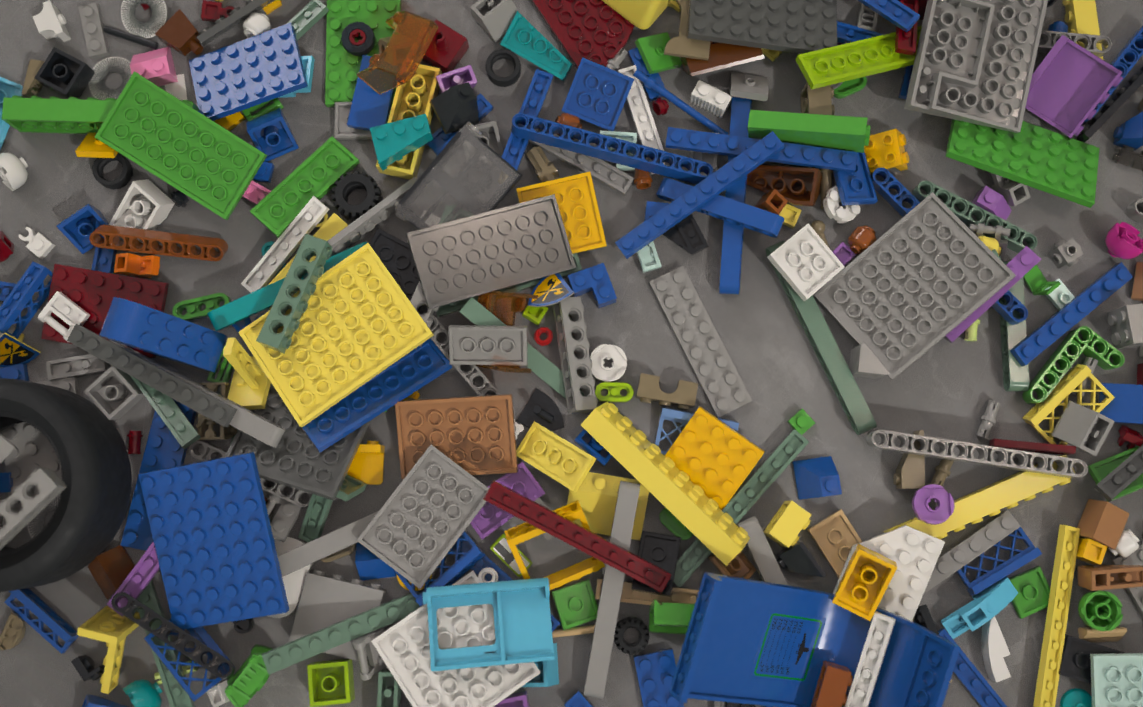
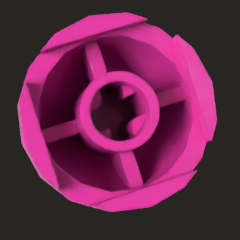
[1105,222,1143,260]

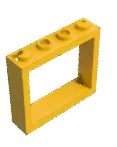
[504,500,605,590]

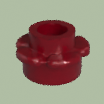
[652,97,669,116]

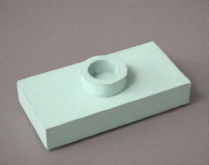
[636,241,661,273]
[1045,279,1075,311]

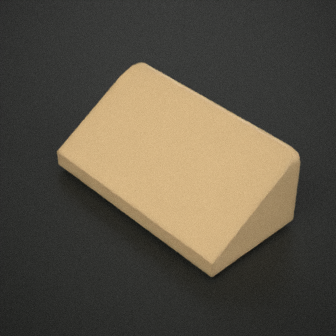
[1078,626,1127,643]

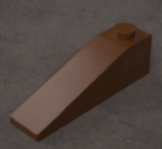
[747,165,822,207]

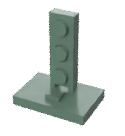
[298,474,367,542]

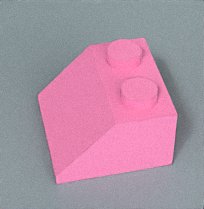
[130,47,178,86]

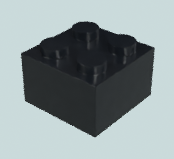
[35,47,95,99]

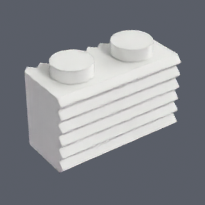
[689,80,732,118]

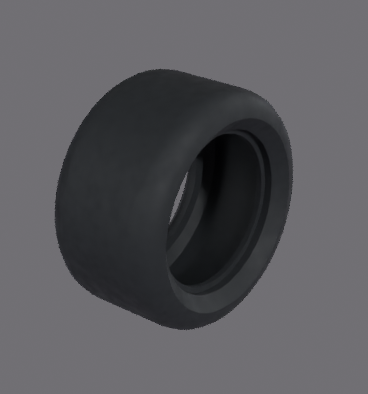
[0,378,132,592]

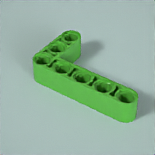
[1022,326,1125,404]

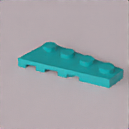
[500,11,573,81]

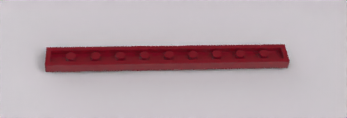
[483,480,672,593]

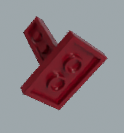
[895,0,927,56]

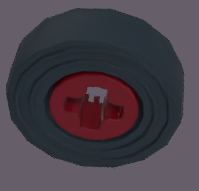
[341,22,375,56]

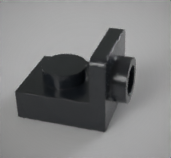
[71,655,105,681]

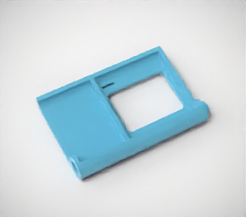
[423,577,555,671]

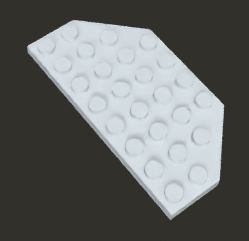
[832,525,945,621]

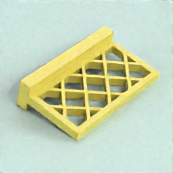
[1022,364,1115,445]

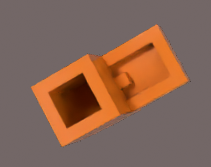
[114,253,160,278]

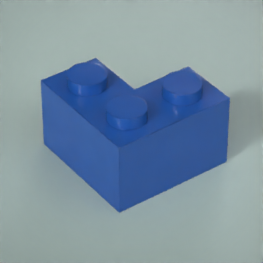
[568,263,617,309]

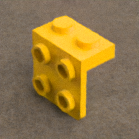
[864,129,909,174]
[347,441,385,485]

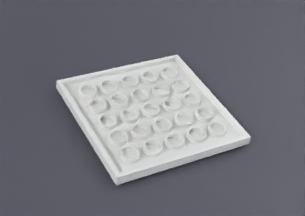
[371,571,541,707]

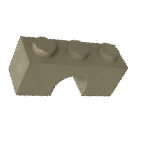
[636,373,698,410]

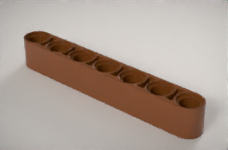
[89,225,228,261]

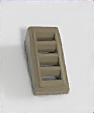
[22,59,44,98]

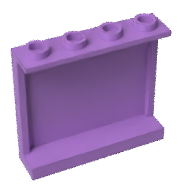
[1025,35,1123,138]

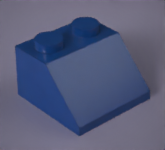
[246,108,299,162]

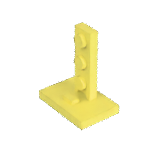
[223,338,271,410]
[77,606,140,694]

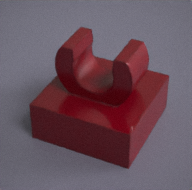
[1117,425,1143,450]

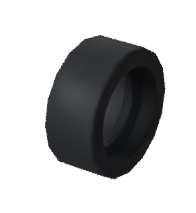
[486,49,521,87]
[92,153,133,190]

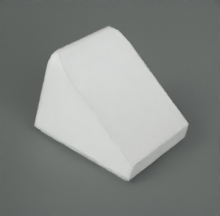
[207,679,230,707]

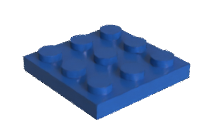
[561,57,634,131]

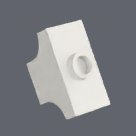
[33,0,71,42]

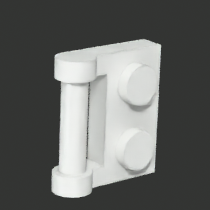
[38,291,90,342]

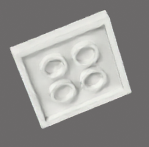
[767,223,845,301]

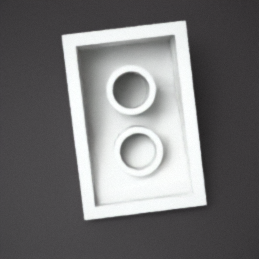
[109,179,175,243]

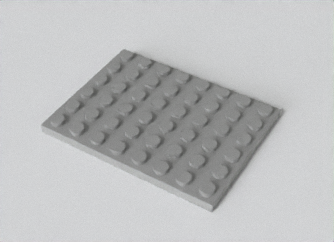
[814,192,1016,381]

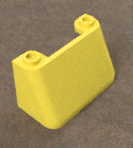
[602,0,669,30]

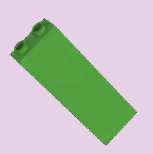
[748,110,871,153]

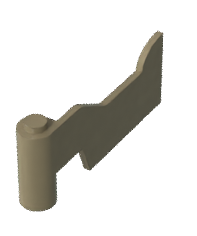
[664,0,710,60]

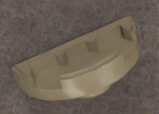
[0,611,26,651]

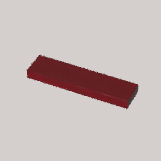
[989,439,1076,455]

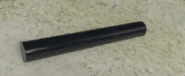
[104,25,158,50]

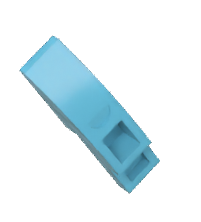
[940,576,1018,639]

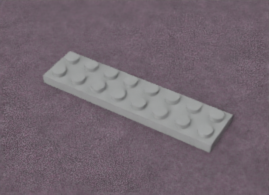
[649,266,752,418]

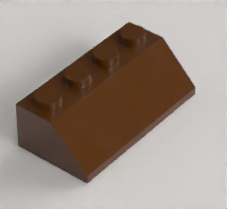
[681,41,764,77]

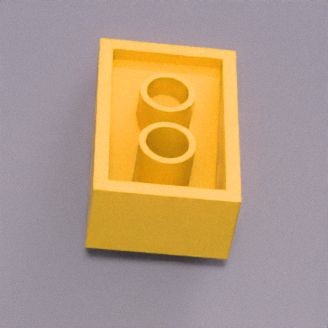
[832,544,897,621]

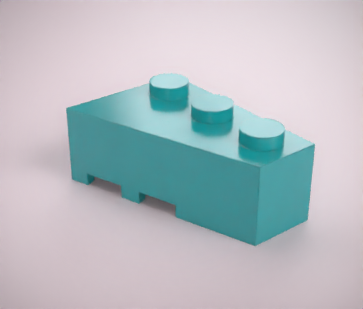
[370,114,433,171]

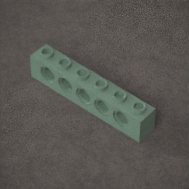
[256,234,332,353]

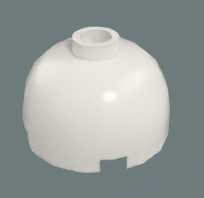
[0,153,28,191]

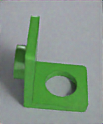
[1023,265,1061,295]

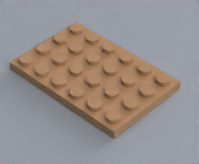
[395,394,518,479]

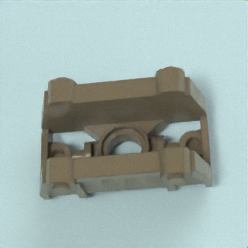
[196,382,237,441]

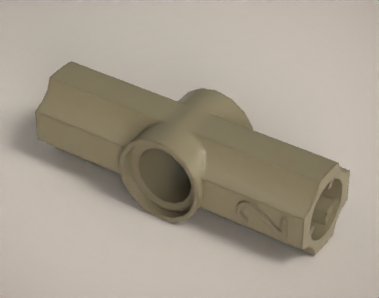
[526,146,560,183]

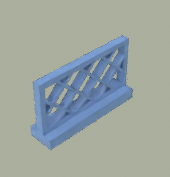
[655,407,739,455]

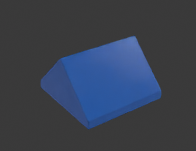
[56,204,109,254]
[574,429,612,467]
[355,542,397,581]

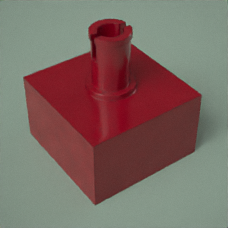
[421,19,469,74]

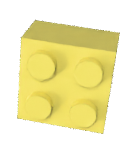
[763,501,811,548]

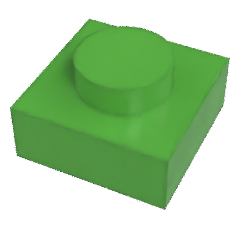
[787,408,815,435]

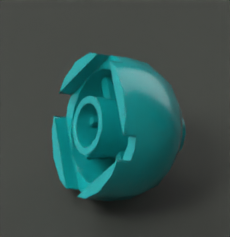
[123,679,163,707]

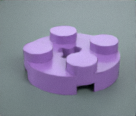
[912,484,954,525]

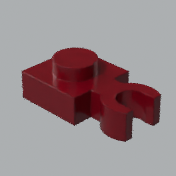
[201,0,235,22]

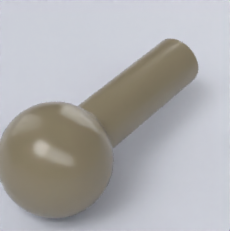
[810,220,830,249]

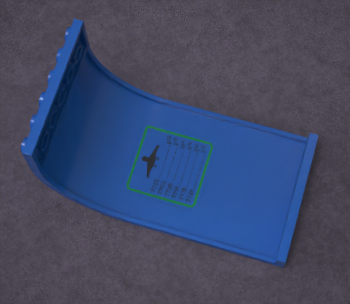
[669,572,961,707]

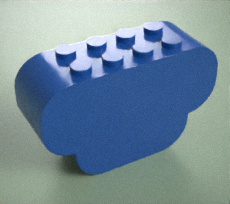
[99,297,227,373]

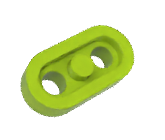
[595,382,634,403]

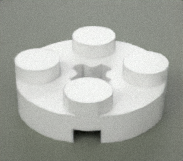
[823,186,861,224]
[590,344,627,382]

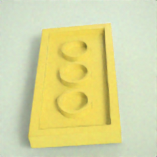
[516,421,596,493]

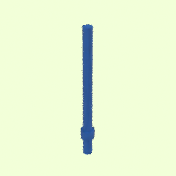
[633,69,728,135]

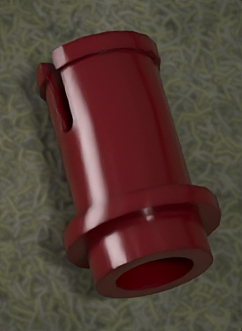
[127,431,143,454]

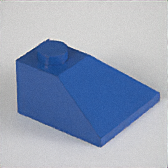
[1113,112,1143,151]
[792,456,842,500]

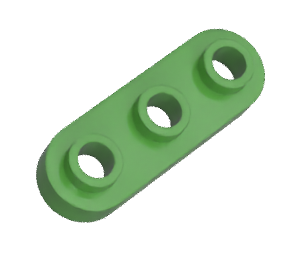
[172,293,231,321]

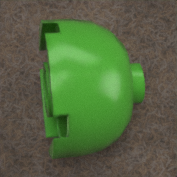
[1078,590,1123,631]

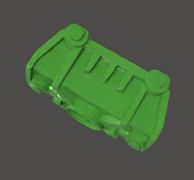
[225,644,272,707]

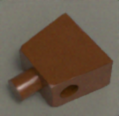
[155,9,204,56]

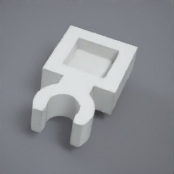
[18,227,56,260]

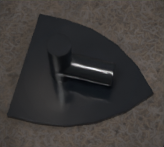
[516,388,564,431]

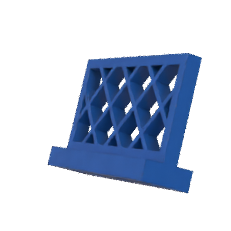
[956,515,1042,596]
[394,531,486,607]
[144,618,235,702]

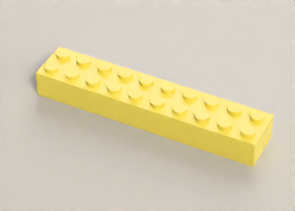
[581,401,750,566]

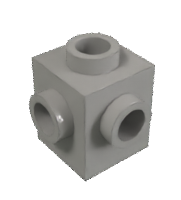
[1048,238,1084,269]

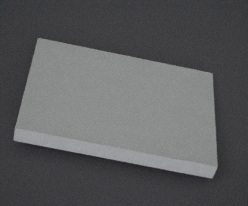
[904,0,1048,133]

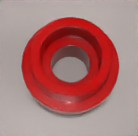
[534,327,553,346]

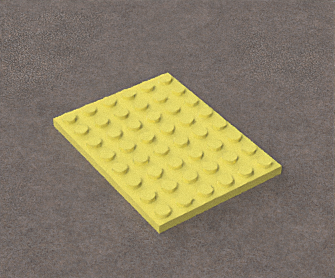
[238,243,434,427]

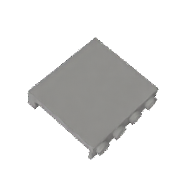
[288,569,387,662]

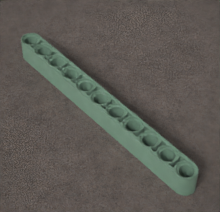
[765,240,876,435]

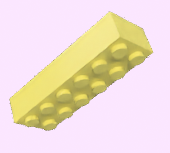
[376,62,442,180]

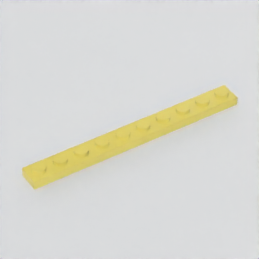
[1033,524,1080,707]

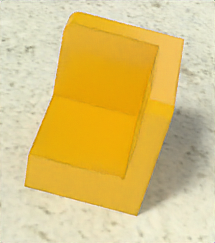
[1076,538,1108,565]

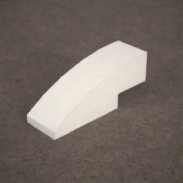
[981,616,1011,683]

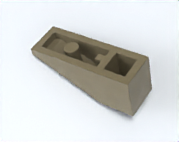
[893,430,925,490]

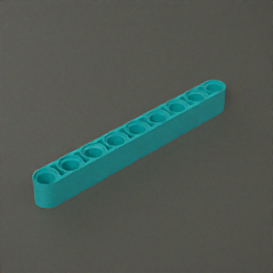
[207,242,367,331]

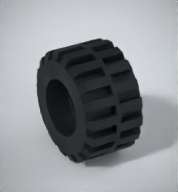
[331,171,383,222]

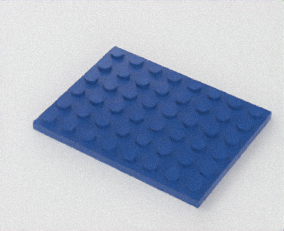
[138,452,290,630]

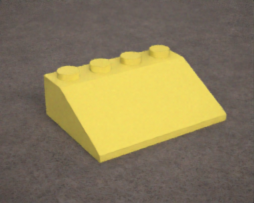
[567,472,649,541]

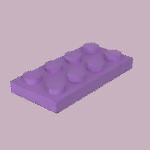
[470,461,545,540]

